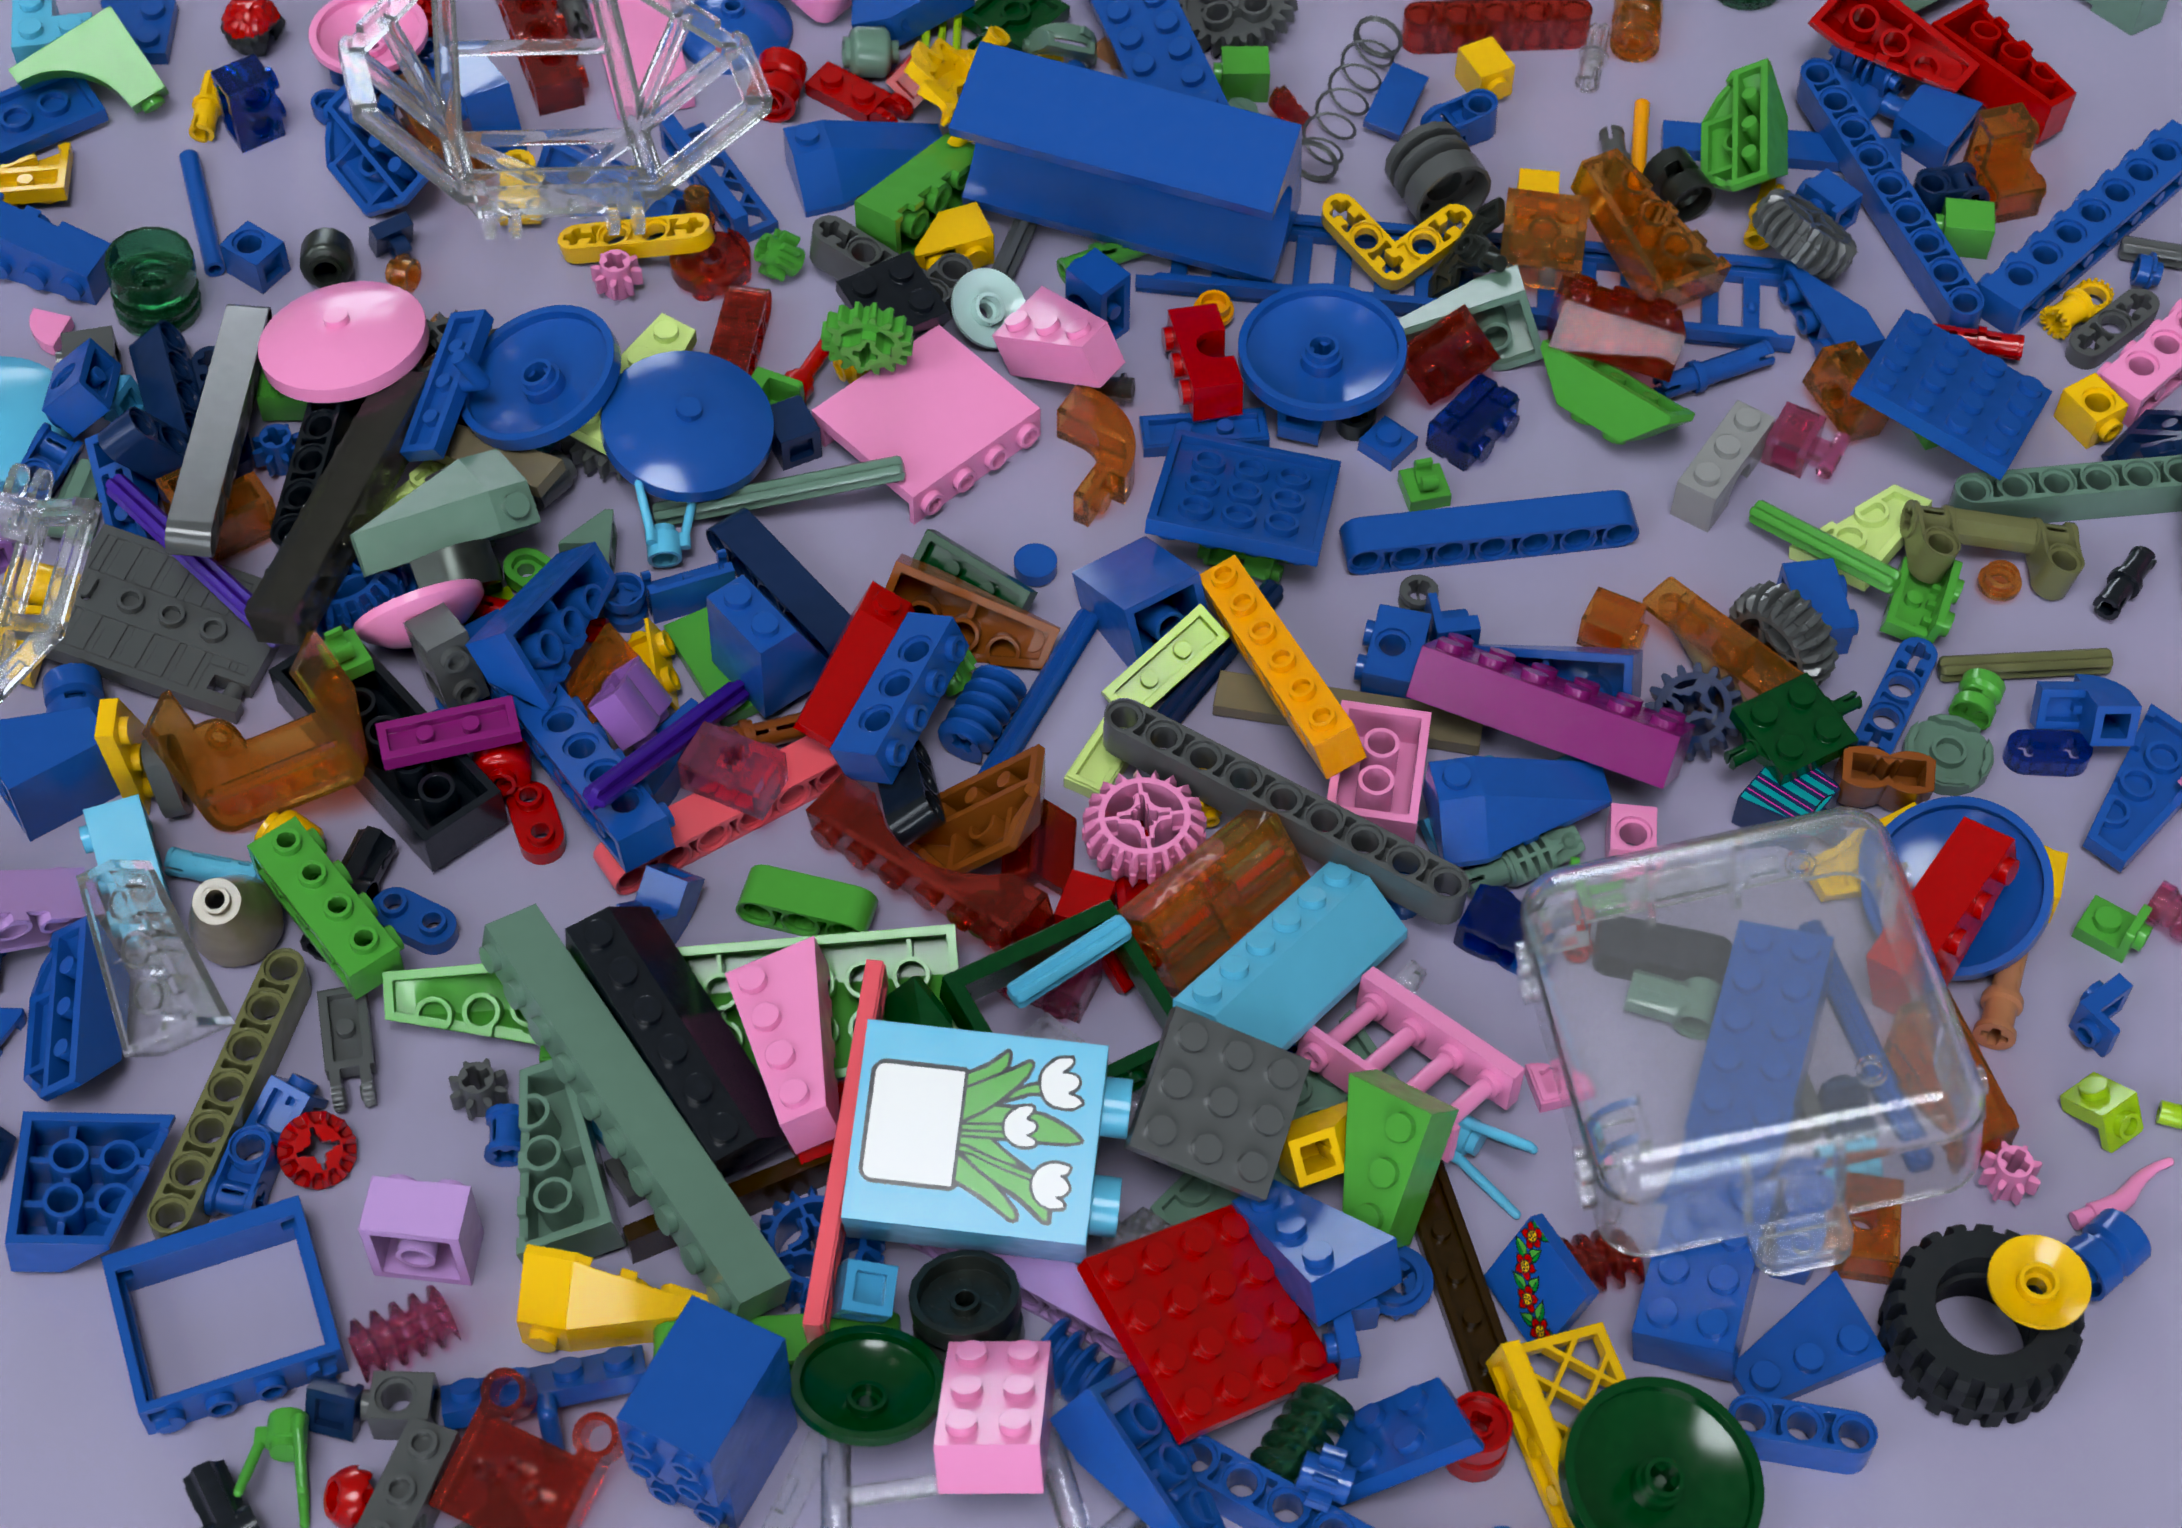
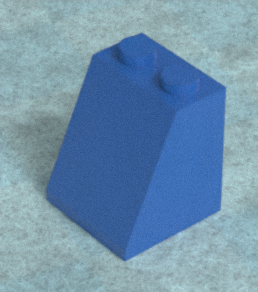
[1072,536,1209,667]
[706,575,828,718]
[0,706,121,842]

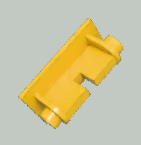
[627,617,681,711]

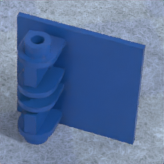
[1796,44,1906,121]

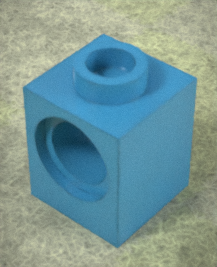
[831,1258,899,1325]

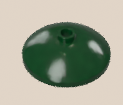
[790,1325,944,1447]

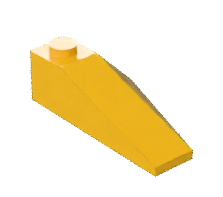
[516,1244,709,1353]

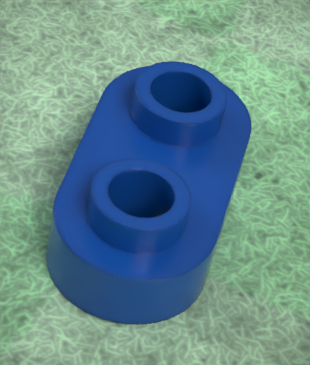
[372,887,459,955]

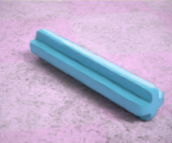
[1007,915,1132,1008]

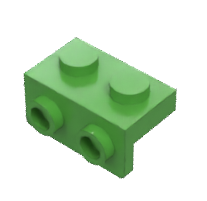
[1879,556,1965,644]

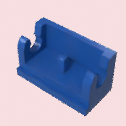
[640,548,736,624]

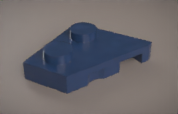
[2101,409,2182,461]

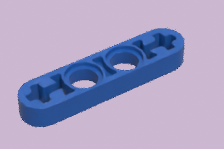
[1855,637,1938,755]

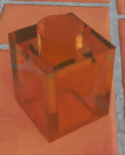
[1576,586,1650,650]

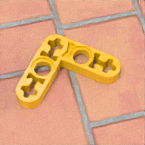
[1321,193,1473,290]

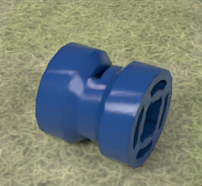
[604,572,649,633]

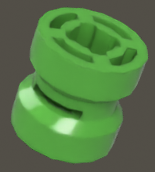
[1948,668,2006,730]

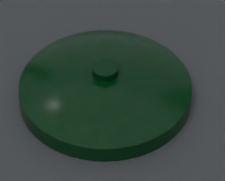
[1558,1376,1765,1528]

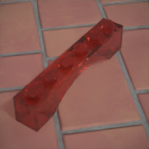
[805,774,1056,952]

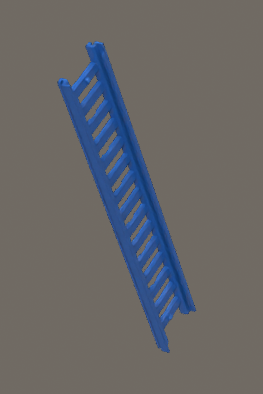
[1135,214,1795,353]

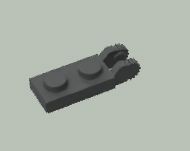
[317,987,377,1113]

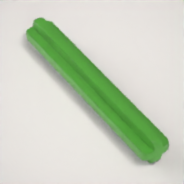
[1749,500,1902,594]

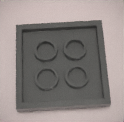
[1123,1006,1311,1202]

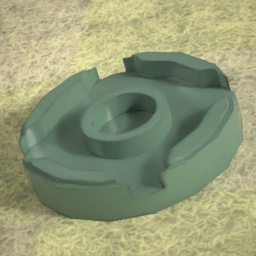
[1902,714,1994,796]

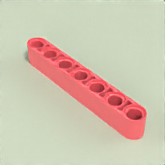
[593,736,853,895]

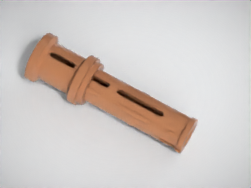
[1973,953,2028,1050]

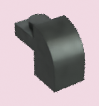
[410,539,503,596]

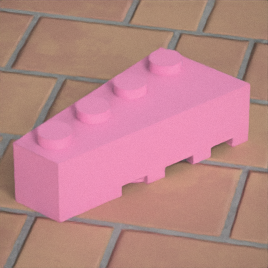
[724,936,840,1155]

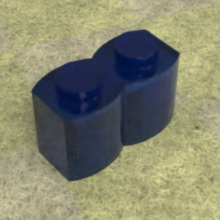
[1453,884,1566,982]

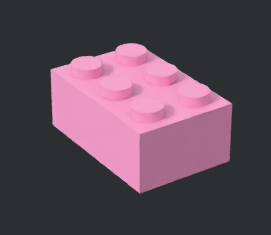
[1323,700,1432,844]
[933,1340,1055,1494]

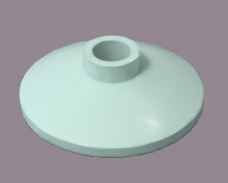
[951,268,1025,349]

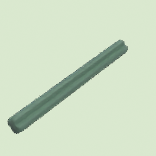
[652,455,905,525]

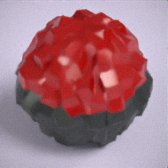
[220,0,286,56]

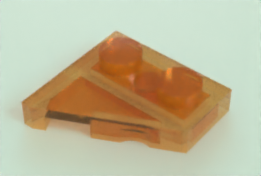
[566,622,652,723]

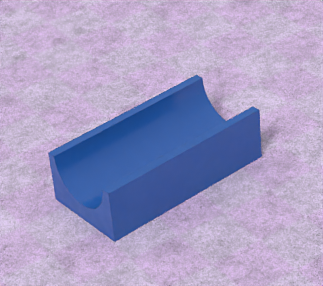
[948,41,1302,283]

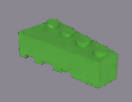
[854,132,975,257]

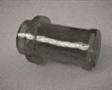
[1081,373,1135,406]

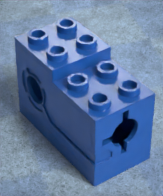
[616,1295,798,1528]

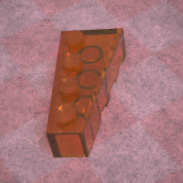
[1570,148,1732,318]

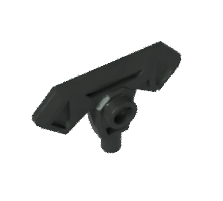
[1428,197,1507,298]

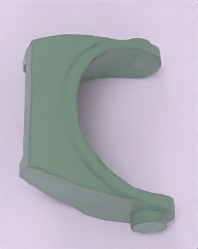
[1022,23,1097,68]

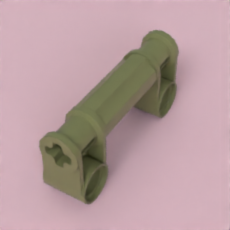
[1900,500,2085,601]

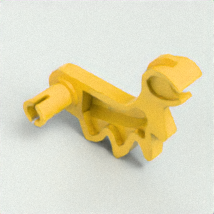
[904,26,1011,147]

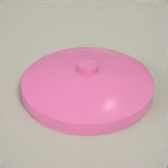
[258,281,429,403]

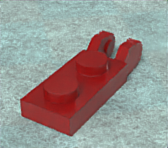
[804,61,914,122]

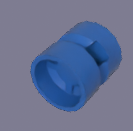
[42,663,105,717]
[2065,1208,2152,1301]

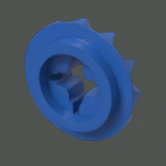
[1373,1246,1434,1321]

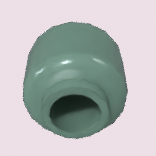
[842,26,899,78]

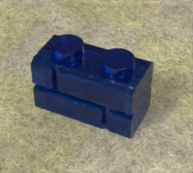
[1426,373,1520,471]

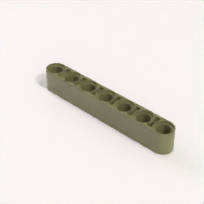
[147,948,312,1239]

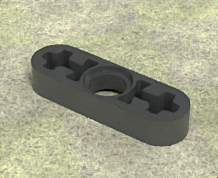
[2065,288,2160,370]

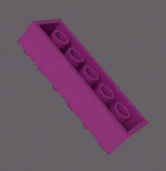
[1406,633,1696,789]

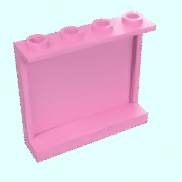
[811,325,1040,525]

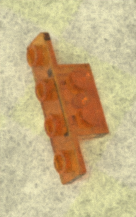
[1642,577,1804,695]

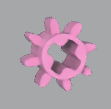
[591,249,643,300]
[1978,1141,2042,1205]

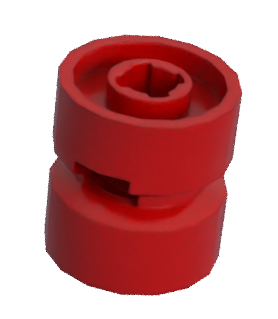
[746,47,808,123]
[1445,1391,1514,1483]

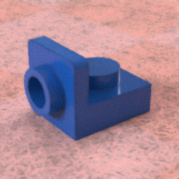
[243,1073,329,1145]

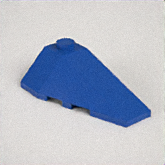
[783,120,943,218]
[1473,644,1643,698]
[1422,756,1612,867]
[1049,1365,1225,1528]

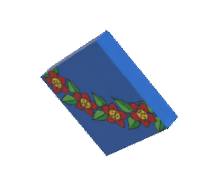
[1484,1213,1600,1357]

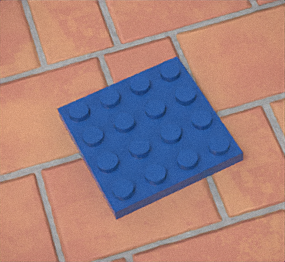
[1849,309,2053,481]
[1144,429,1341,567]

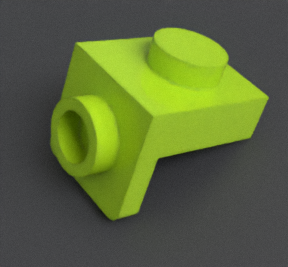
[2060,1072,2143,1153]

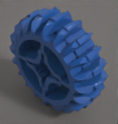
[287,534,408,637]
[759,1185,886,1314]

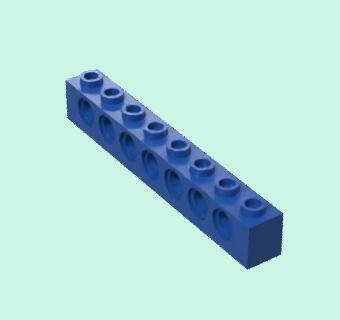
[1976,119,2182,334]
[464,609,675,873]

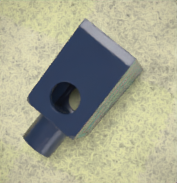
[1731,767,1851,851]

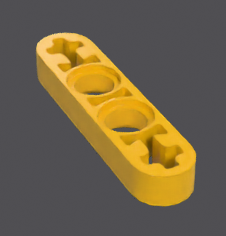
[557,213,715,264]

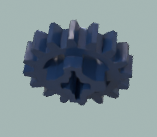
[1645,662,1743,761]

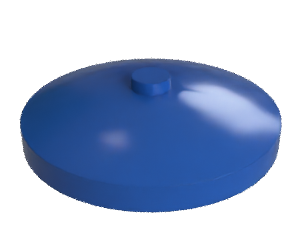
[1238,283,1407,421]
[460,305,621,451]
[600,351,774,503]
[1861,796,2054,981]

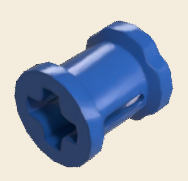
[484,1103,521,1167]

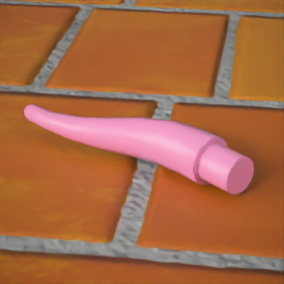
[2069,1157,2174,1231]

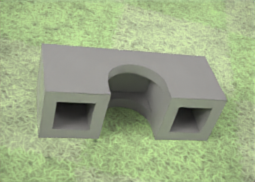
[1670,400,1775,533]

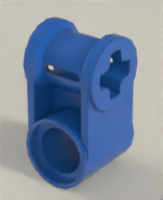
[1420,89,1498,147]
[13,422,85,509]
[204,1125,281,1217]

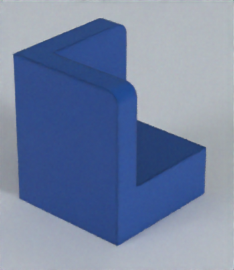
[1424,592,1481,644]

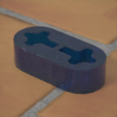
[2002,729,2093,777]

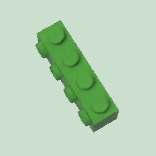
[247,816,405,1000]

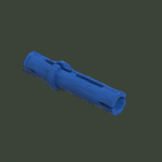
[1652,340,1775,398]

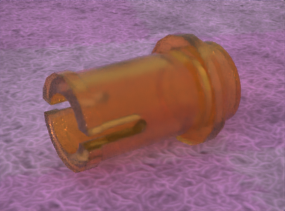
[683,184,715,228]

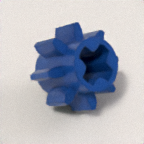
[252,423,299,476]
[1295,1442,1357,1513]

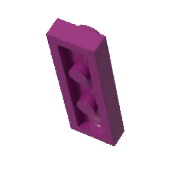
[375,695,523,771]

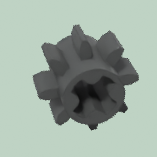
[449,1058,510,1121]

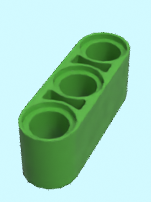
[735,864,878,936]

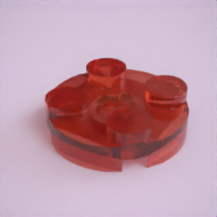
[669,226,752,301]

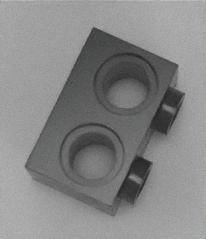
[403,602,490,709]

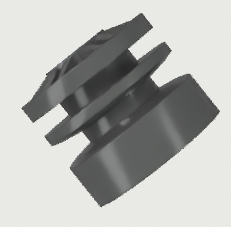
[1385,121,1491,228]

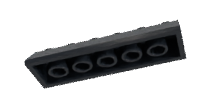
[565,906,789,1179]

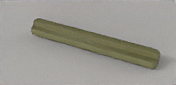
[1937,648,2113,682]

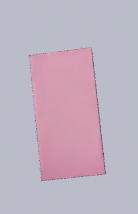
[590,0,695,120]

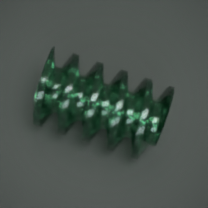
[1250,1382,1355,1484]

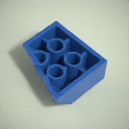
[5,1111,176,1272]

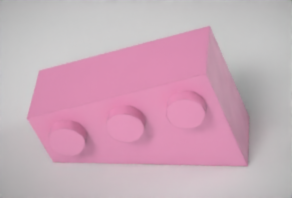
[992,286,1125,388]

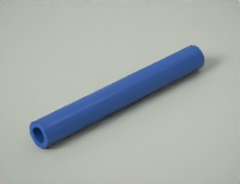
[179,149,225,277]

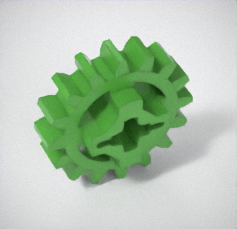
[820,301,914,375]

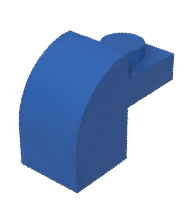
[2029,674,2142,747]
[616,863,705,944]

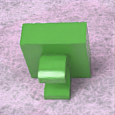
[1397,457,1452,512]
[312,626,375,689]

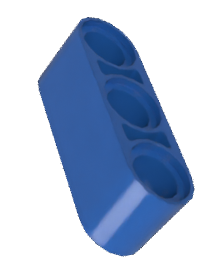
[1728,1394,1878,1475]

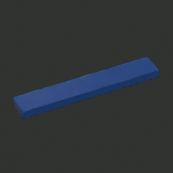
[1661,120,1902,173]

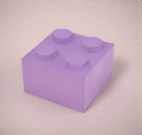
[358,1174,484,1286]

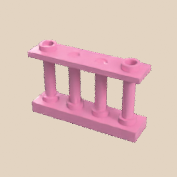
[1296,966,1525,1164]

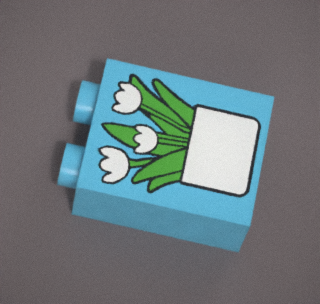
[841,1019,1133,1263]

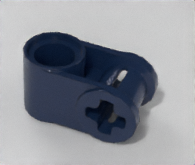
[1913,162,1990,217]

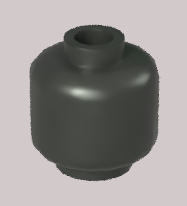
[299,227,354,288]

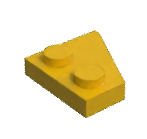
[0,142,74,206]

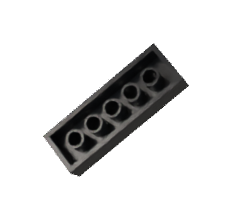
[268,623,508,872]

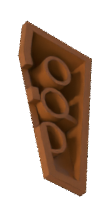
[885,553,1061,669]

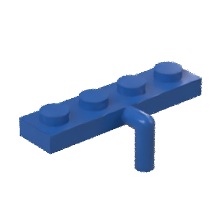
[400,309,494,462]
[440,1345,646,1464]

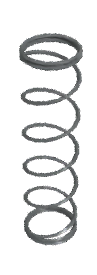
[1301,16,1403,182]

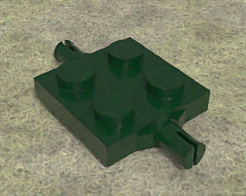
[961,0,1070,52]
[1723,672,1863,786]

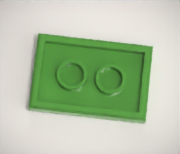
[663,607,759,728]

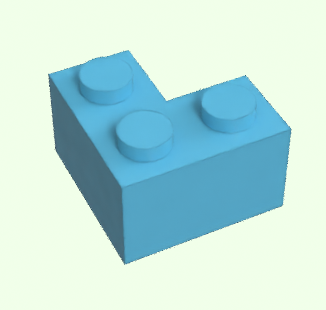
[11,0,93,64]

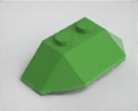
[1700,58,1788,192]
[1540,338,1695,445]

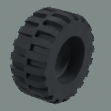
[1877,1224,2085,1428]

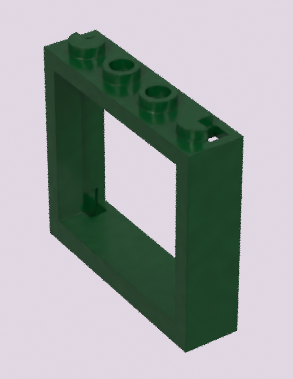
[940,899,1173,1093]

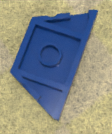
[1331,1377,1484,1508]

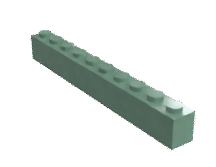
[479,904,792,1321]

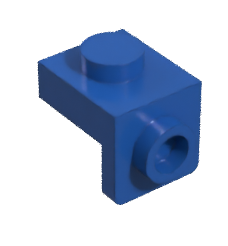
[2069,973,2133,1057]
[1322,1298,1380,1381]

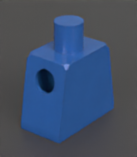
[1878,84,1983,168]

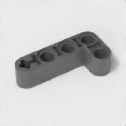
[809,215,973,332]

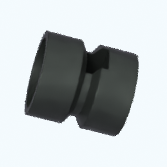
[1643,146,1716,223]

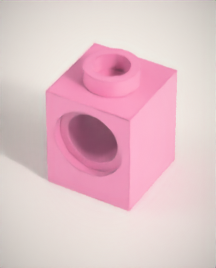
[1604,803,1657,879]

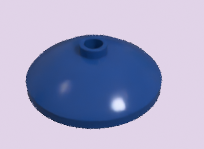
[677,0,793,75]

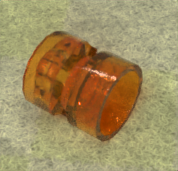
[1609,0,1664,63]

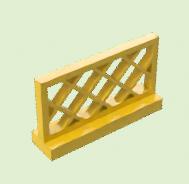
[1485,1322,1627,1528]

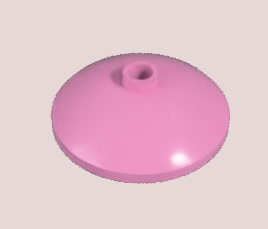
[309,0,429,78]
[353,579,485,649]

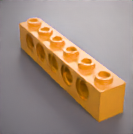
[1200,555,1366,779]

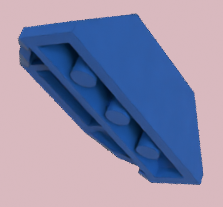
[323,79,437,217]
[23,916,126,1102]

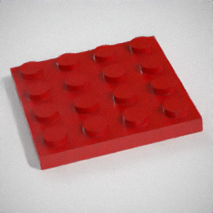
[1076,1204,1339,1445]

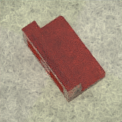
[1000,798,1077,896]

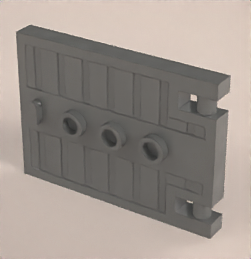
[33,523,294,725]

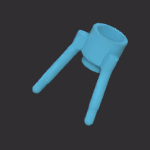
[634,480,697,568]
[1451,1115,1538,1220]

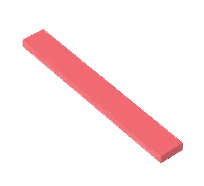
[802,959,889,1343]

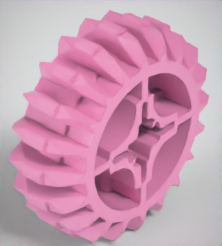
[1082,769,1207,889]

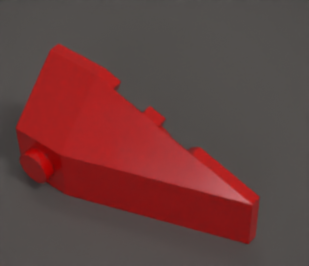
[1808,0,1981,94]
[793,581,915,748]

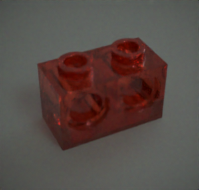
[1405,304,1500,405]

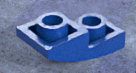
[1363,62,1429,141]

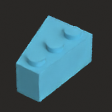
[78,794,181,952]

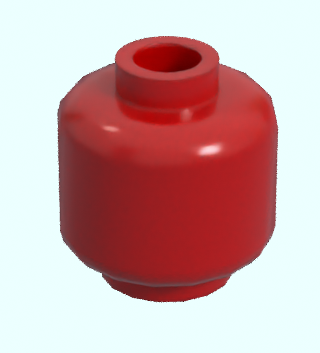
[472,738,532,799]

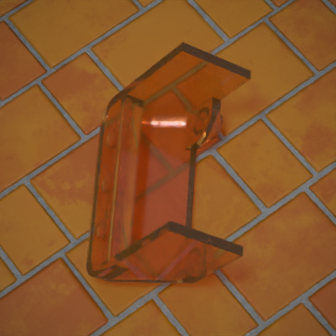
[142,630,368,832]

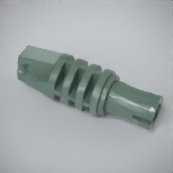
[1464,825,1586,899]

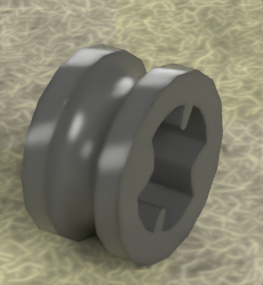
[1398,574,1439,612]

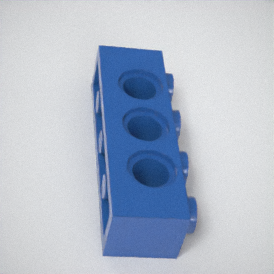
[829,612,969,785]

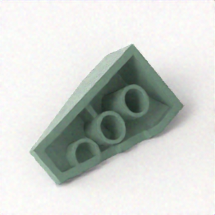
[1398,265,1543,374]
[350,448,541,578]

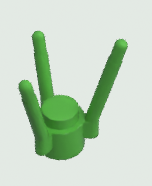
[233,1407,310,1528]

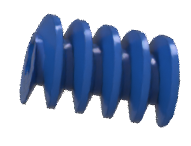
[938,665,1027,763]
[1040,1316,1125,1403]

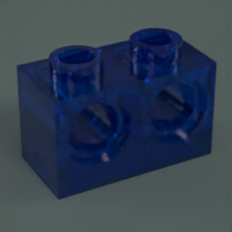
[210,54,287,153]

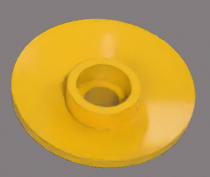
[1987,1234,2092,1330]

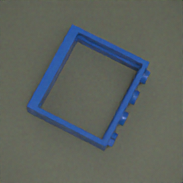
[101,1195,349,1436]

